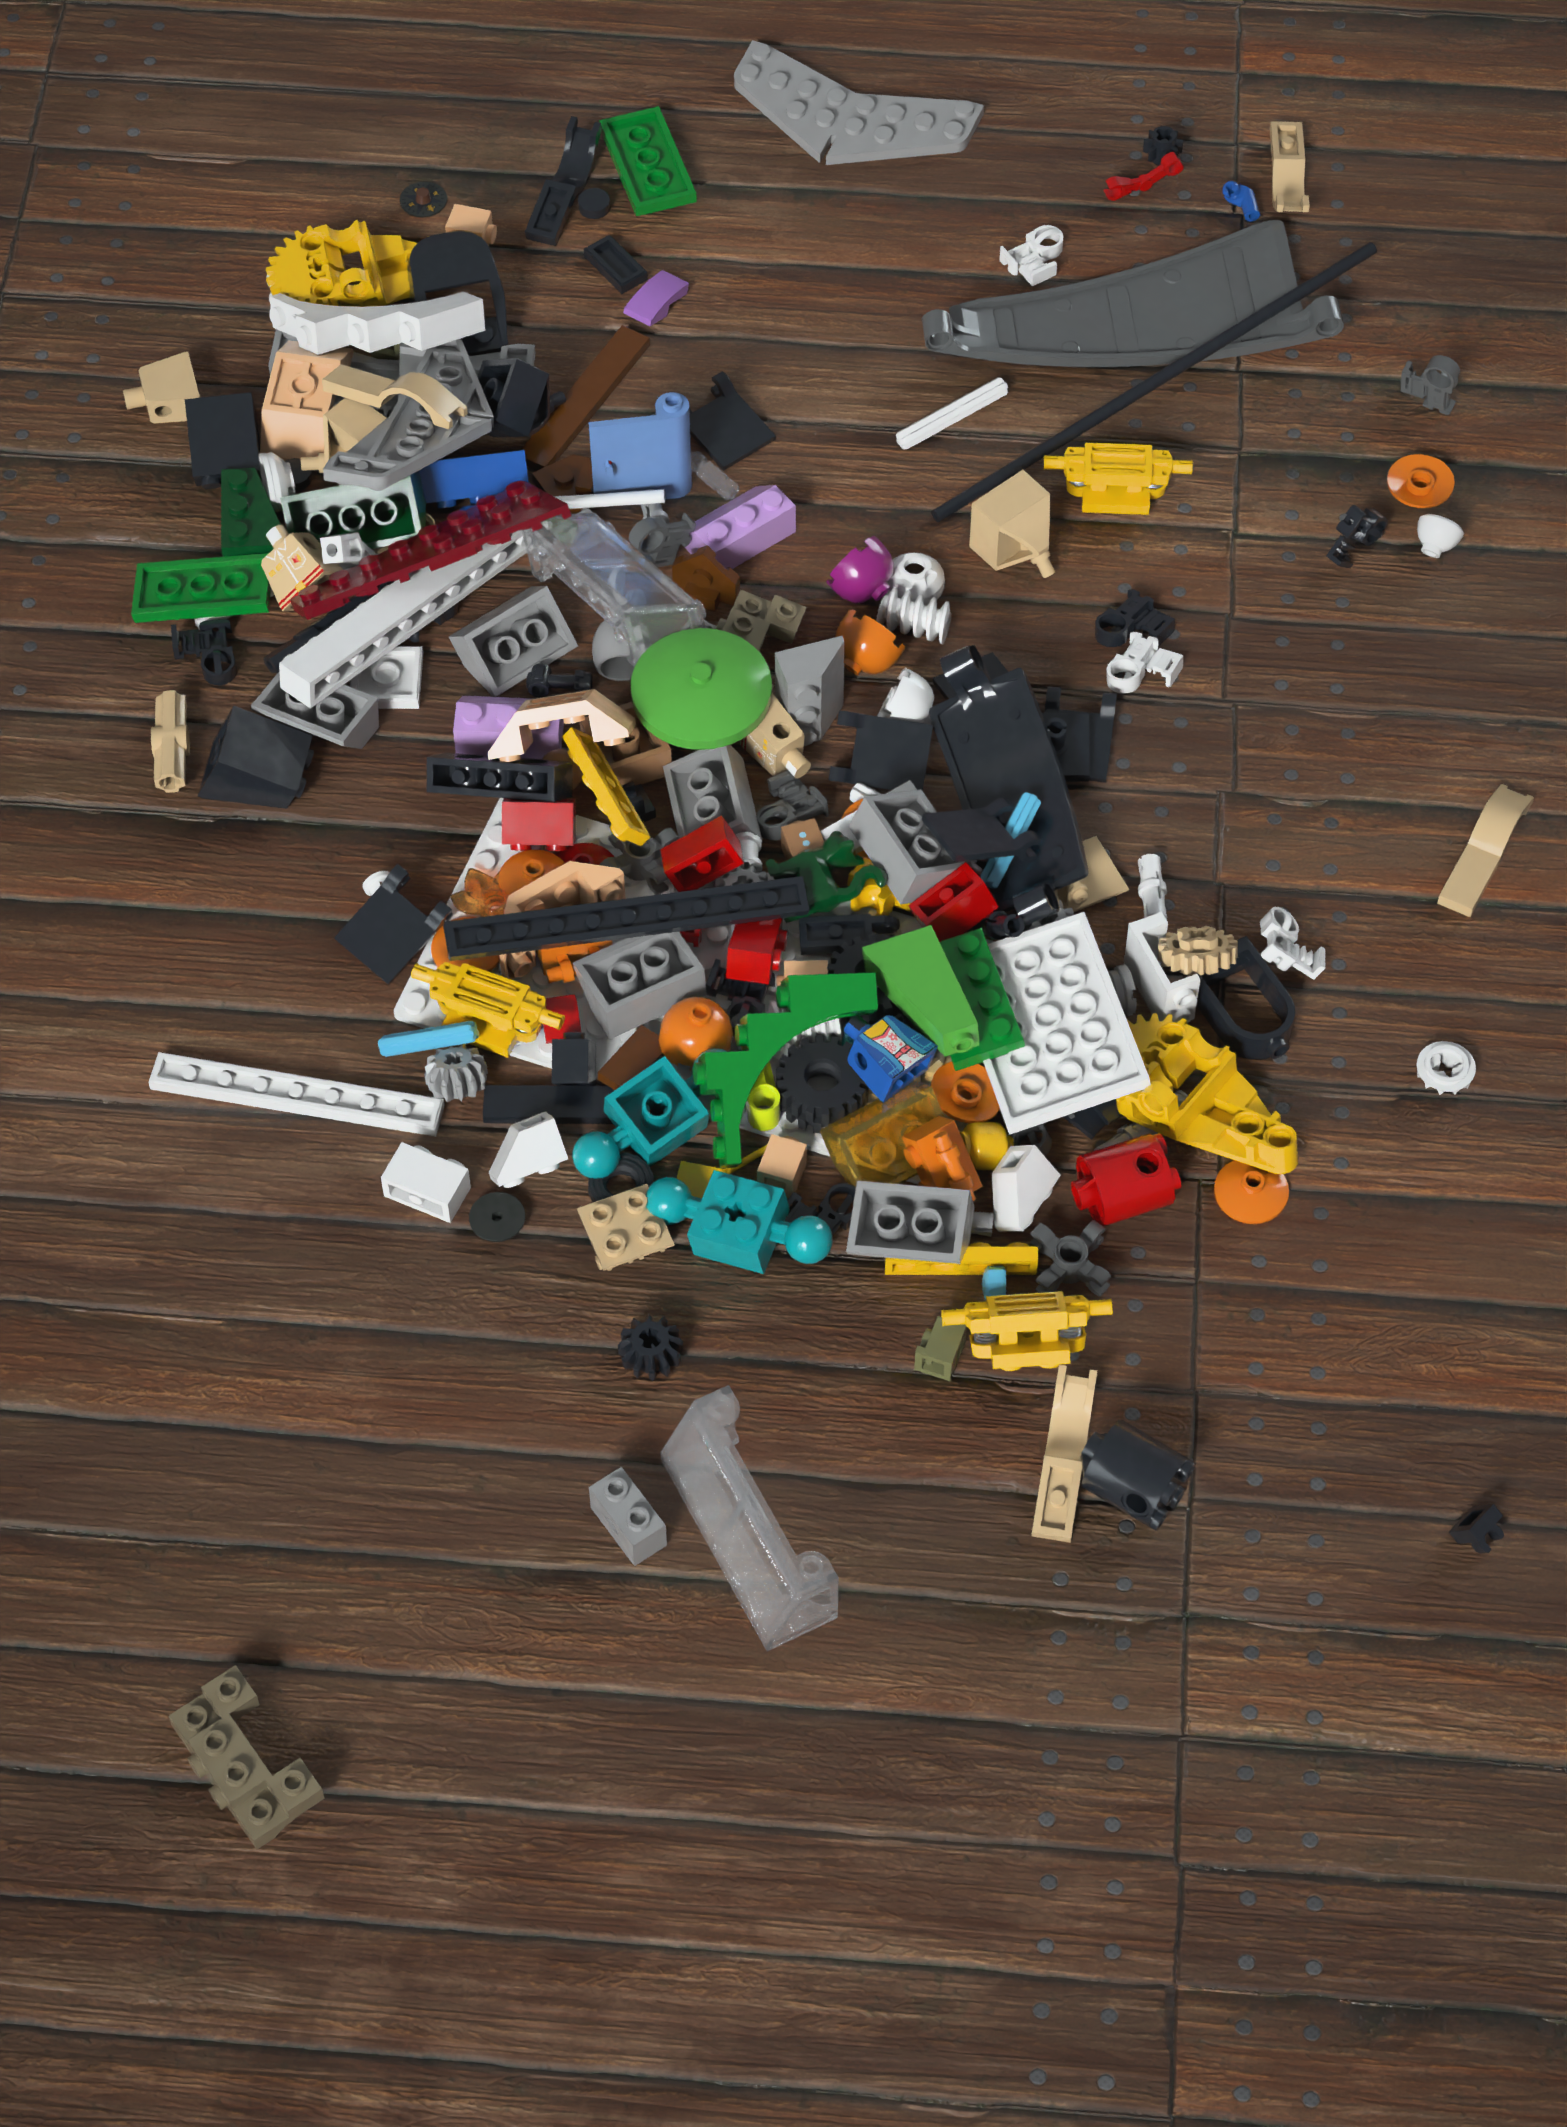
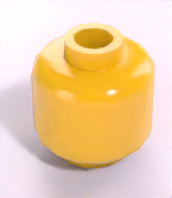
[960,1122,1014,1170]

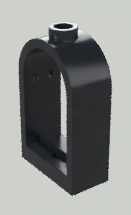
[1182,936,1295,1060]

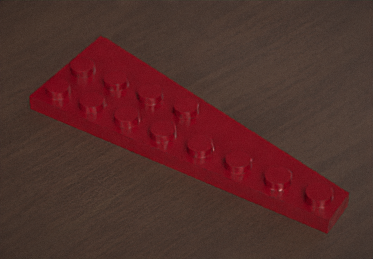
[290,481,572,620]

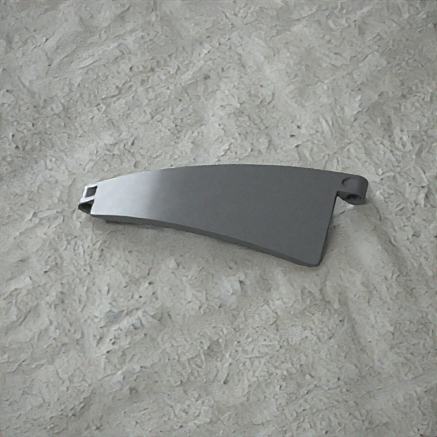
[921,220,1344,367]

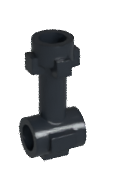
[526,664,593,698]

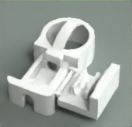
[1000,225,1063,286]
[1106,632,1183,694]
[1260,907,1325,979]

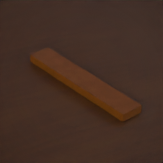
[521,325,650,471]

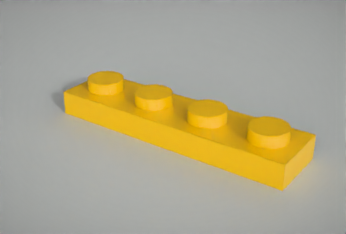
[562,727,651,846]
[885,1242,1038,1275]

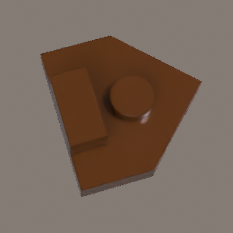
[532,454,593,515]
[672,545,740,612]

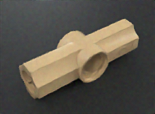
[151,690,190,793]

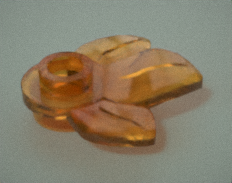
[451,868,508,917]

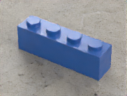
[419,450,529,508]

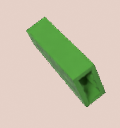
[862,925,980,1057]

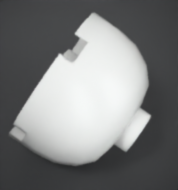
[877,667,934,725]

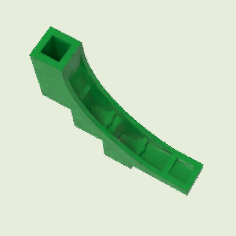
[693,973,878,1168]

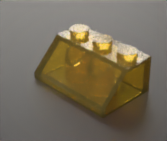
[819,1080,944,1188]

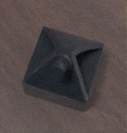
[477,358,566,438]

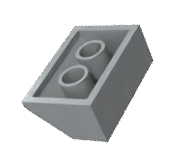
[448,586,578,697]
[775,636,844,746]
[251,671,379,749]
[663,745,763,842]
[849,789,974,905]
[573,932,707,1040]
[846,1181,975,1264]

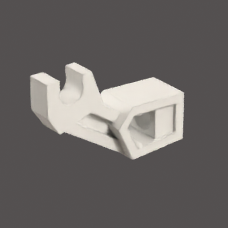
[320,532,378,566]

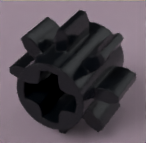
[1143,126,1183,166]

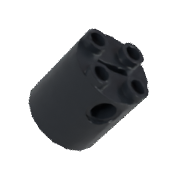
[1080,1419,1196,1531]

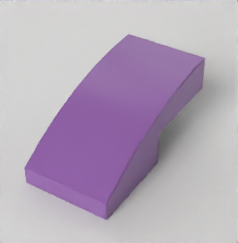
[623,270,689,326]

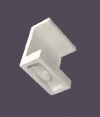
[1124,912,1200,1024]

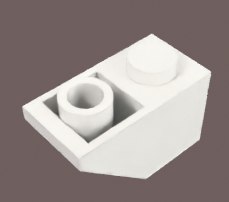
[489,1112,568,1188]
[992,1145,1061,1232]

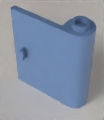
[589,392,692,500]

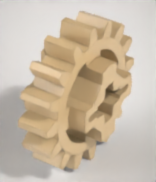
[1158,926,1238,976]

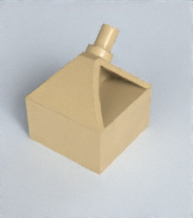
[301,398,387,473]
[969,470,1055,578]

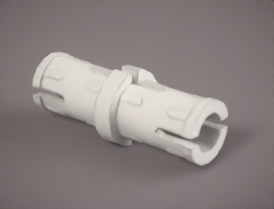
[1138,854,1167,920]

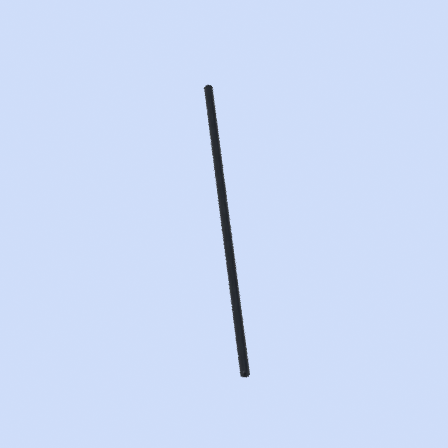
[931,242,1377,522]

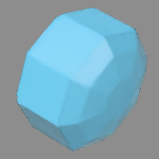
[982,1265,1006,1300]

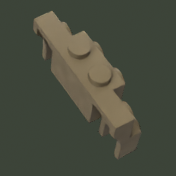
[716,589,807,690]
[169,1665,325,1849]

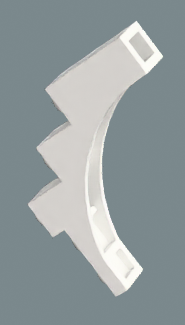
[270,292,485,355]

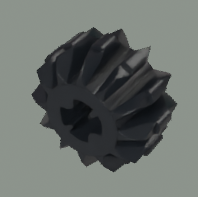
[618,1313,684,1382]

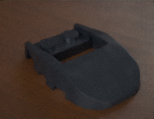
[407,231,508,356]

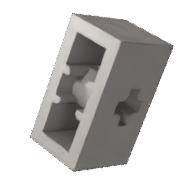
[589,1467,667,1566]

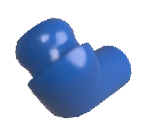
[1222,181,1260,222]

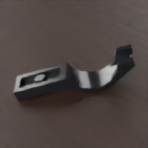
[525,116,602,246]

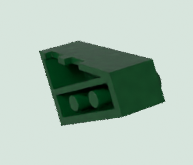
[221,468,281,557]

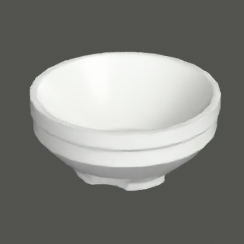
[259,452,295,513]
[887,552,945,605]

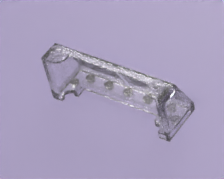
[522,513,706,667]
[660,1385,839,1651]

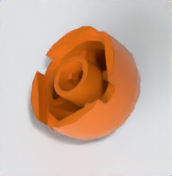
[836,610,905,675]
[658,996,733,1071]

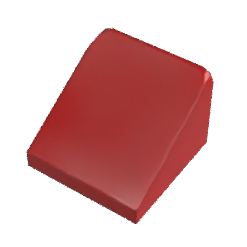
[543,994,582,1044]

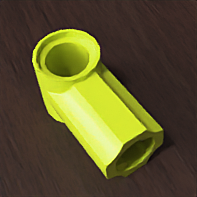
[746,1061,780,1131]

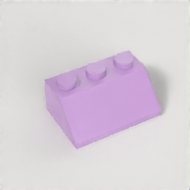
[685,485,796,569]
[453,696,564,759]

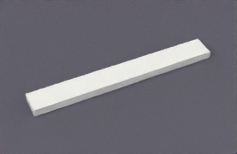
[148,1052,445,1137]

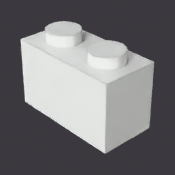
[381,1142,471,1223]

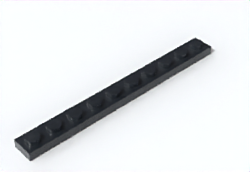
[443,876,810,961]

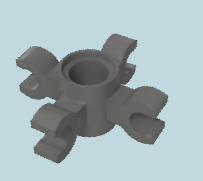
[600,824,679,895]
[1030,1220,1111,1297]

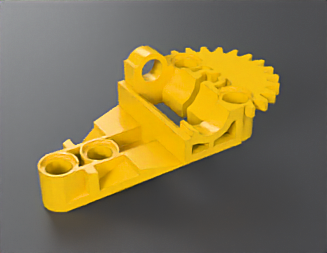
[266,219,429,307]
[1116,1013,1298,1174]

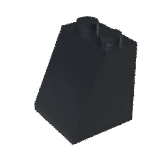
[185,392,262,489]
[198,705,314,809]

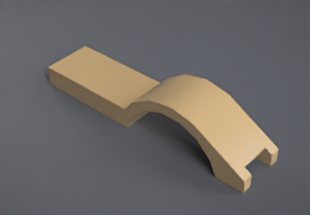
[1270,121,1310,212]
[322,364,468,429]
[1437,784,1534,917]
[1032,1365,1097,1543]

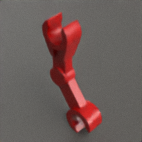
[1103,152,1184,201]

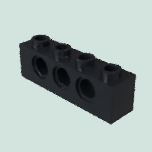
[427,752,573,802]

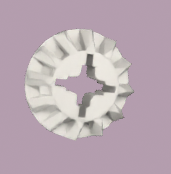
[1416,1041,1476,1095]

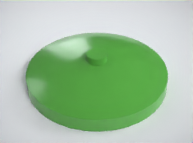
[631,628,772,750]

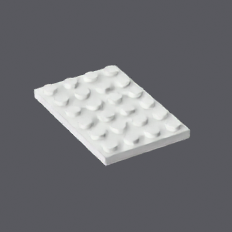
[983,912,1151,1135]

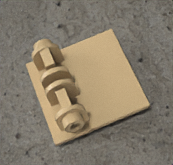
[1057,836,1129,912]
[577,1184,674,1271]

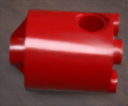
[1071,1133,1181,1227]

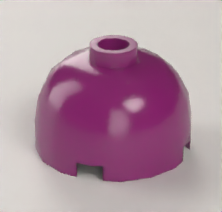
[826,536,894,603]

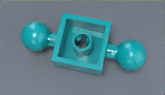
[572,1048,728,1179]
[645,1170,833,1274]

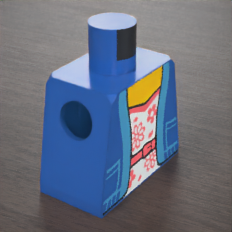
[844,1015,938,1103]

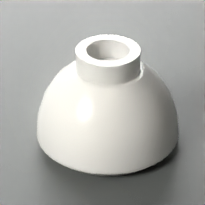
[1417,514,1464,558]

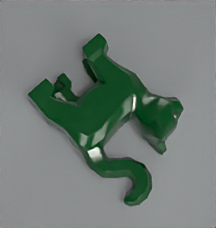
[765,831,888,924]

